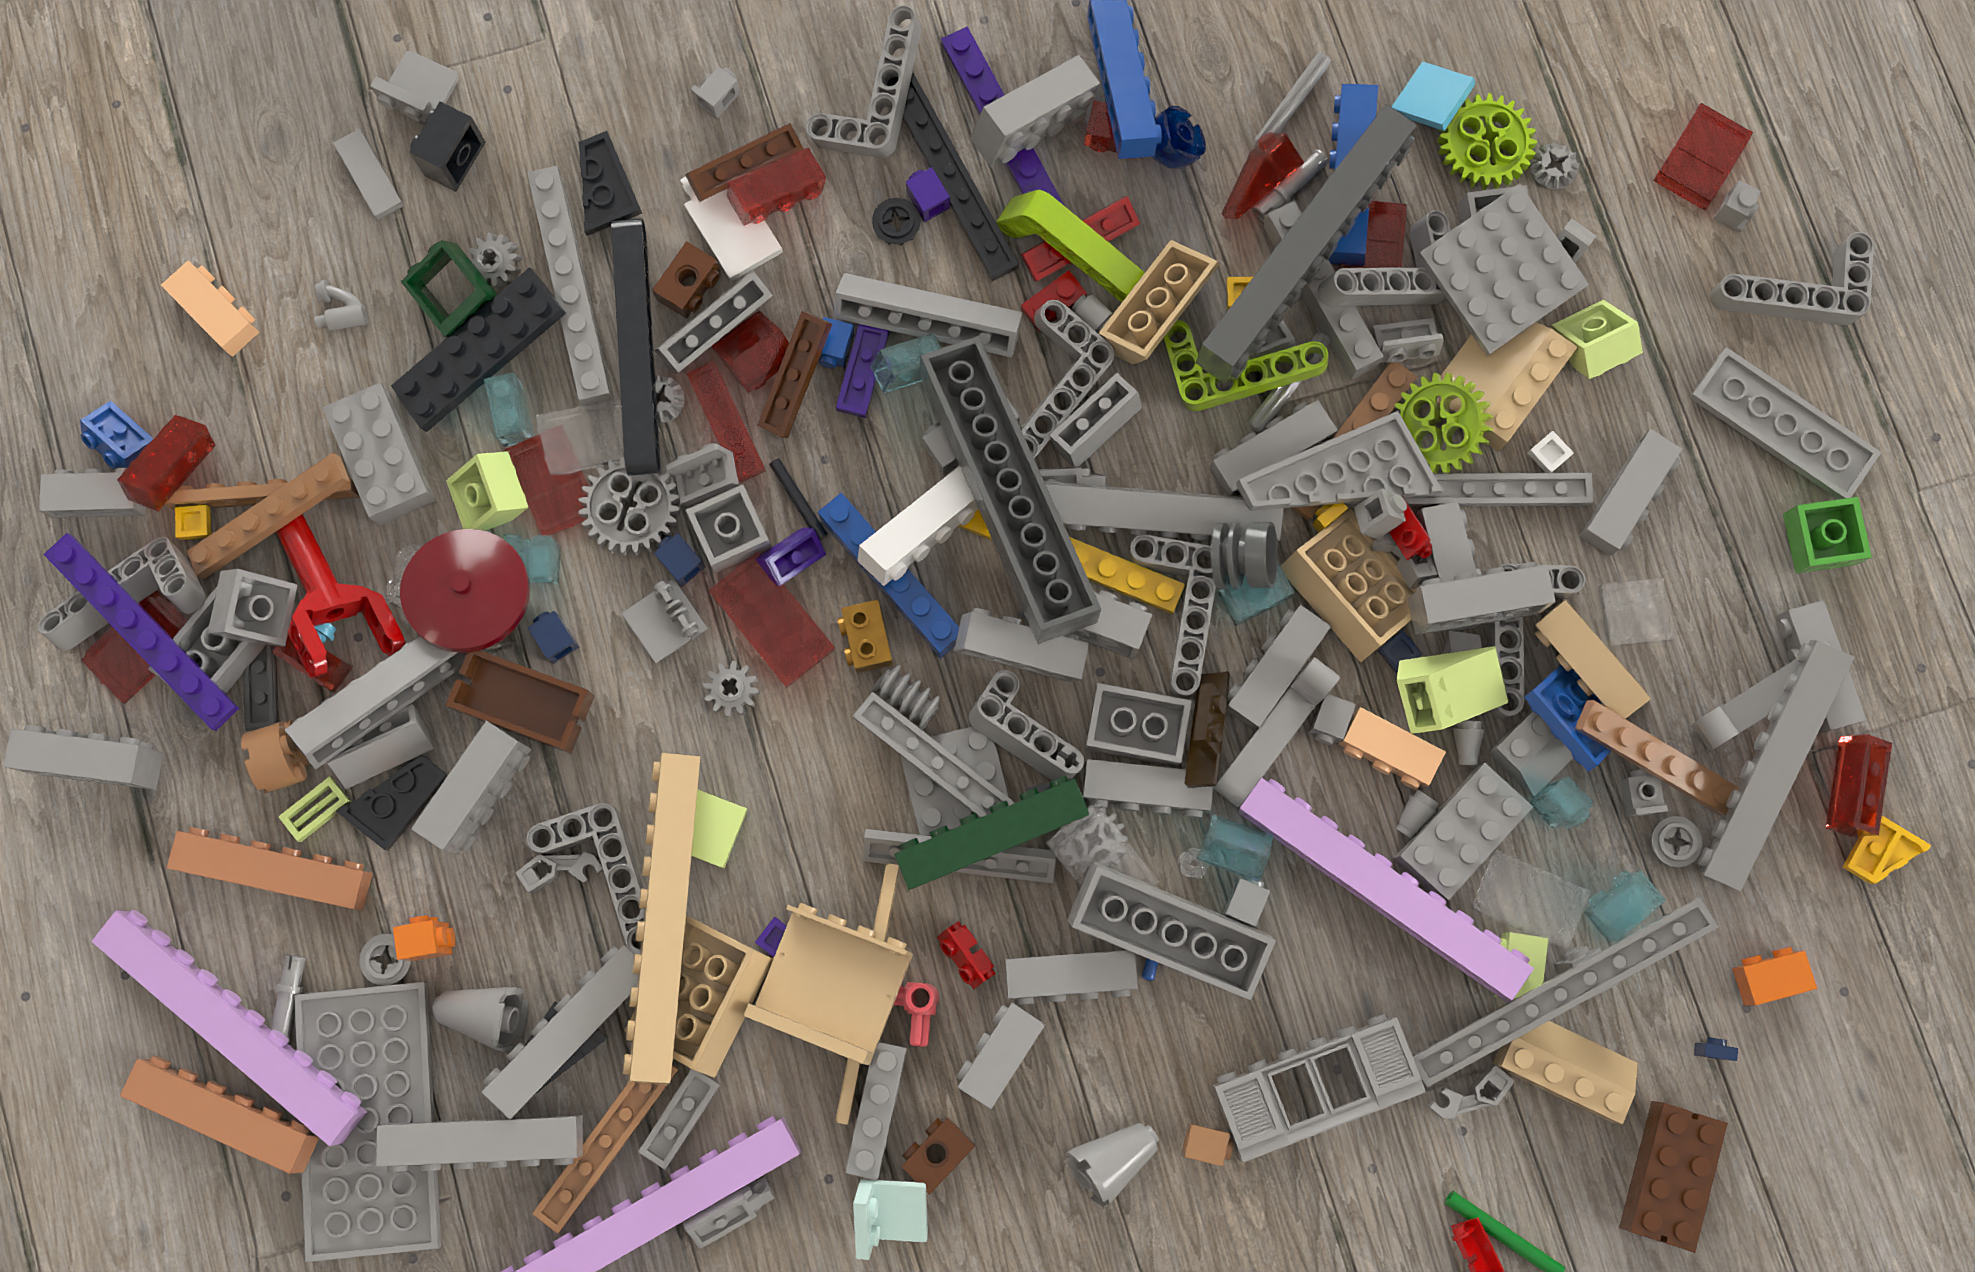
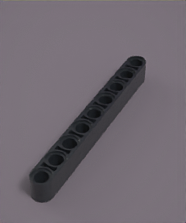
[611,218,661,476]

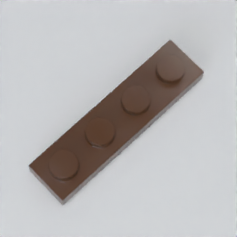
[685,123,804,203]
[757,311,833,438]

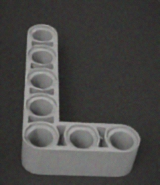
[806,5,921,158]
[1318,210,1451,306]
[1710,232,1874,325]
[1020,300,1114,458]
[1128,535,1216,699]
[37,537,206,651]
[1487,563,1585,720]
[1691,640,1832,752]
[1213,657,1341,808]
[526,803,644,954]

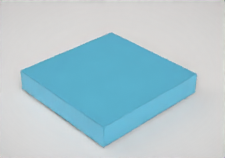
[1392,61,1476,131]

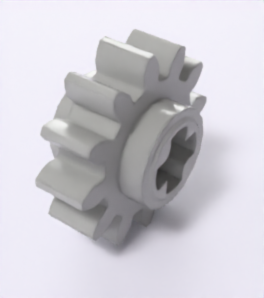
[468,232,523,288]
[703,661,760,718]

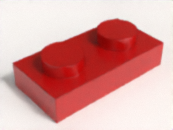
[1020,270,1087,332]

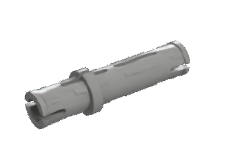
[1252,149,1329,223]
[270,955,307,1044]

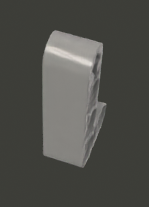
[969,670,1084,781]

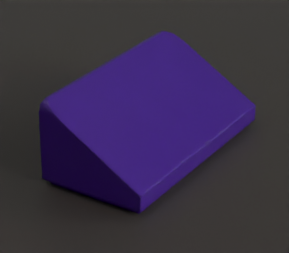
[756,527,827,587]

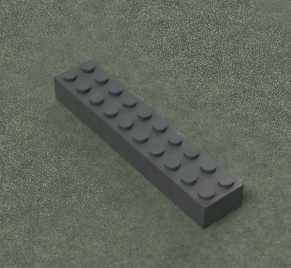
[1196,104,1417,385]
[919,336,1101,644]

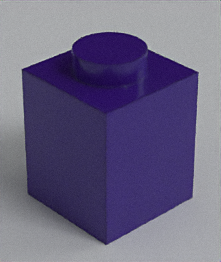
[906,167,950,222]

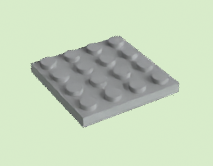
[1417,183,1589,356]

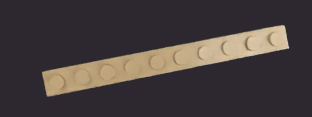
[623,753,700,1085]

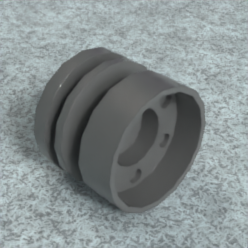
[1210,522,1278,589]

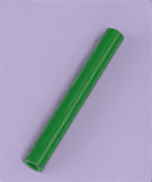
[1444,1190,1565,1272]

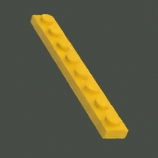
[957,509,1185,615]

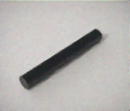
[769,458,828,541]

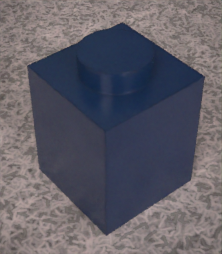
[654,533,706,587]
[527,611,580,664]

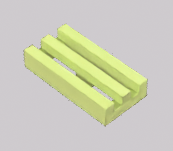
[279,776,352,842]

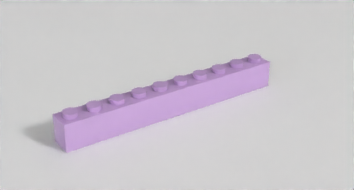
[1239,778,1534,1003]
[91,910,367,1146]
[501,1116,802,1272]

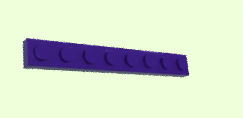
[941,26,1065,206]
[43,533,240,731]

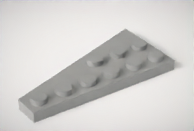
[1236,411,1443,511]

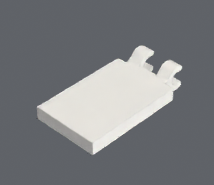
[680,177,783,282]

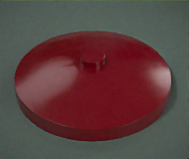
[400,529,530,653]

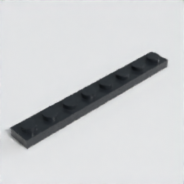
[887,72,1019,281]

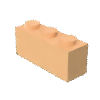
[161,260,260,357]
[1338,707,1446,790]

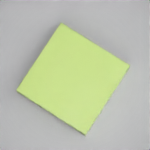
[691,789,748,868]

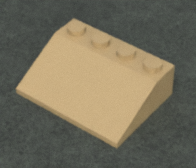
[1437,322,1577,452]
[1278,509,1416,662]
[624,915,773,1078]

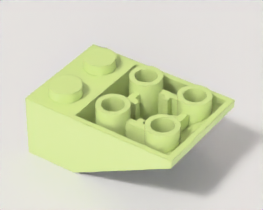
[1397,646,1508,734]

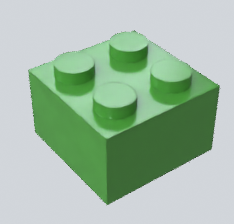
[1783,497,1872,574]

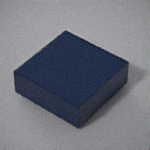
[1377,630,1423,674]

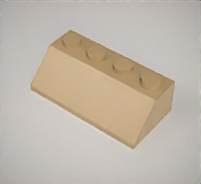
[1098,240,1220,365]
[1535,599,1651,719]
[1492,1021,1638,1124]

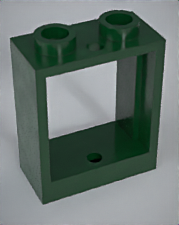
[401,240,498,337]

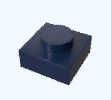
[1694,1037,1738,1061]

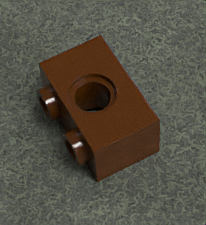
[652,241,720,319]
[901,1116,975,1195]

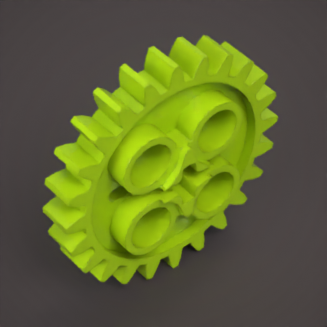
[1437,93,1537,190]
[1394,372,1493,474]

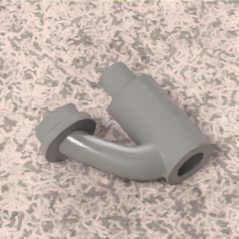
[314,280,368,331]

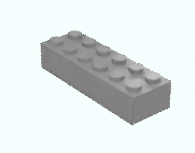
[1067,861,1276,1000]

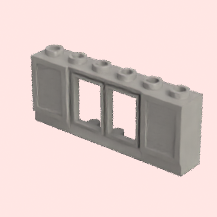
[1211,1013,1426,1163]

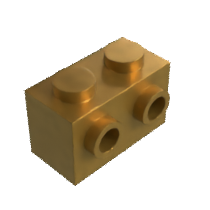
[837,600,893,673]

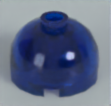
[1152,105,1206,169]

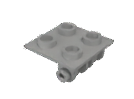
[622,578,708,664]

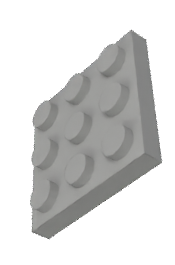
[900,726,1009,836]

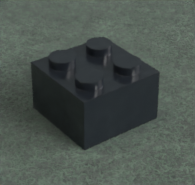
[409,101,486,192]

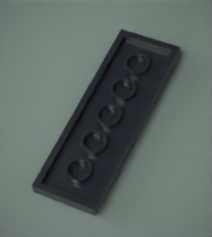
[391,267,566,432]

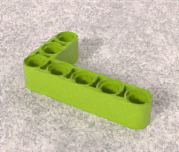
[996,190,1145,302]
[1164,320,1328,412]

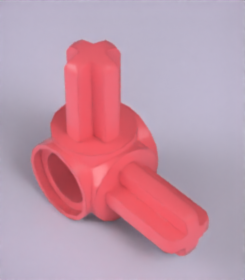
[893,982,940,1047]

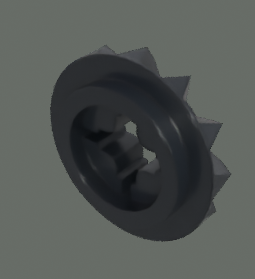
[872,198,920,246]

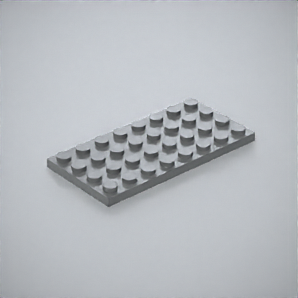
[294,982,441,1262]

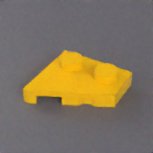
[1842,813,1931,884]

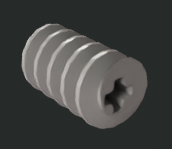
[871,664,941,730]

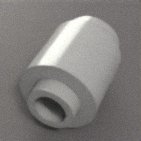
[1072,294,1114,333]

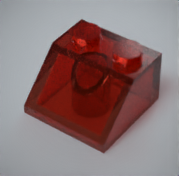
[711,310,789,393]

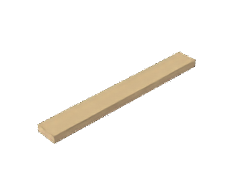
[835,863,900,1125]

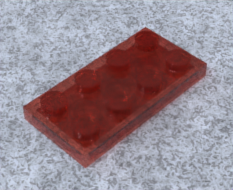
[708,552,836,688]

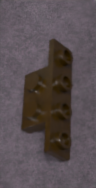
[1184,671,1230,788]

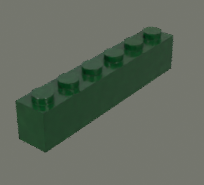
[894,775,1090,890]

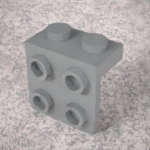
[370,51,459,123]

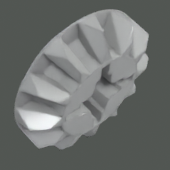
[1530,141,1580,189]
[655,375,685,423]
[1649,816,1703,867]
[359,934,413,986]

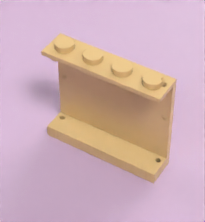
[744,903,913,1066]

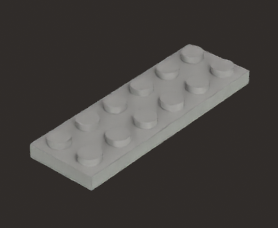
[1689,347,1882,499]

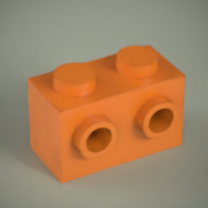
[393,915,456,961]
[1732,946,1818,1006]

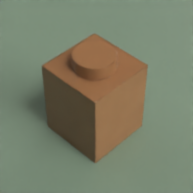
[1181,1123,1233,1166]

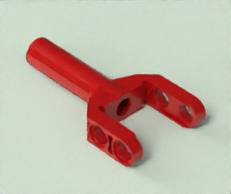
[276,514,405,677]

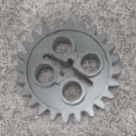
[578,457,681,557]

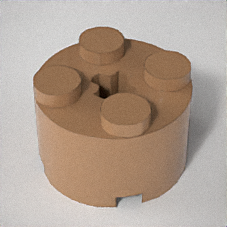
[241,720,310,794]

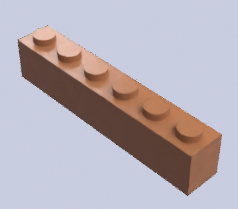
[166,827,373,911]
[120,1055,319,1174]

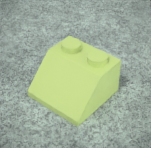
[1551,300,1643,379]
[446,452,528,531]

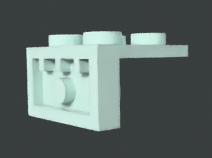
[853,1179,928,1260]

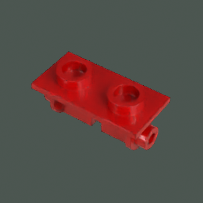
[1389,498,1432,561]
[937,921,996,990]
[1451,1217,1505,1272]

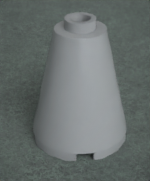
[432,987,529,1053]
[1065,1123,1159,1209]

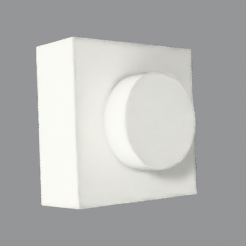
[1528,431,1574,473]

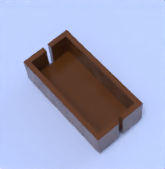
[445,650,595,754]
[1619,1101,1728,1253]

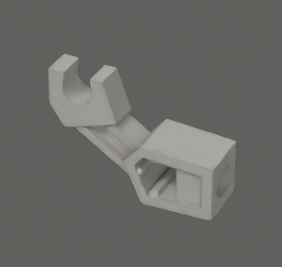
[1366,532,1438,589]
[515,852,603,894]
[1427,1064,1515,1120]

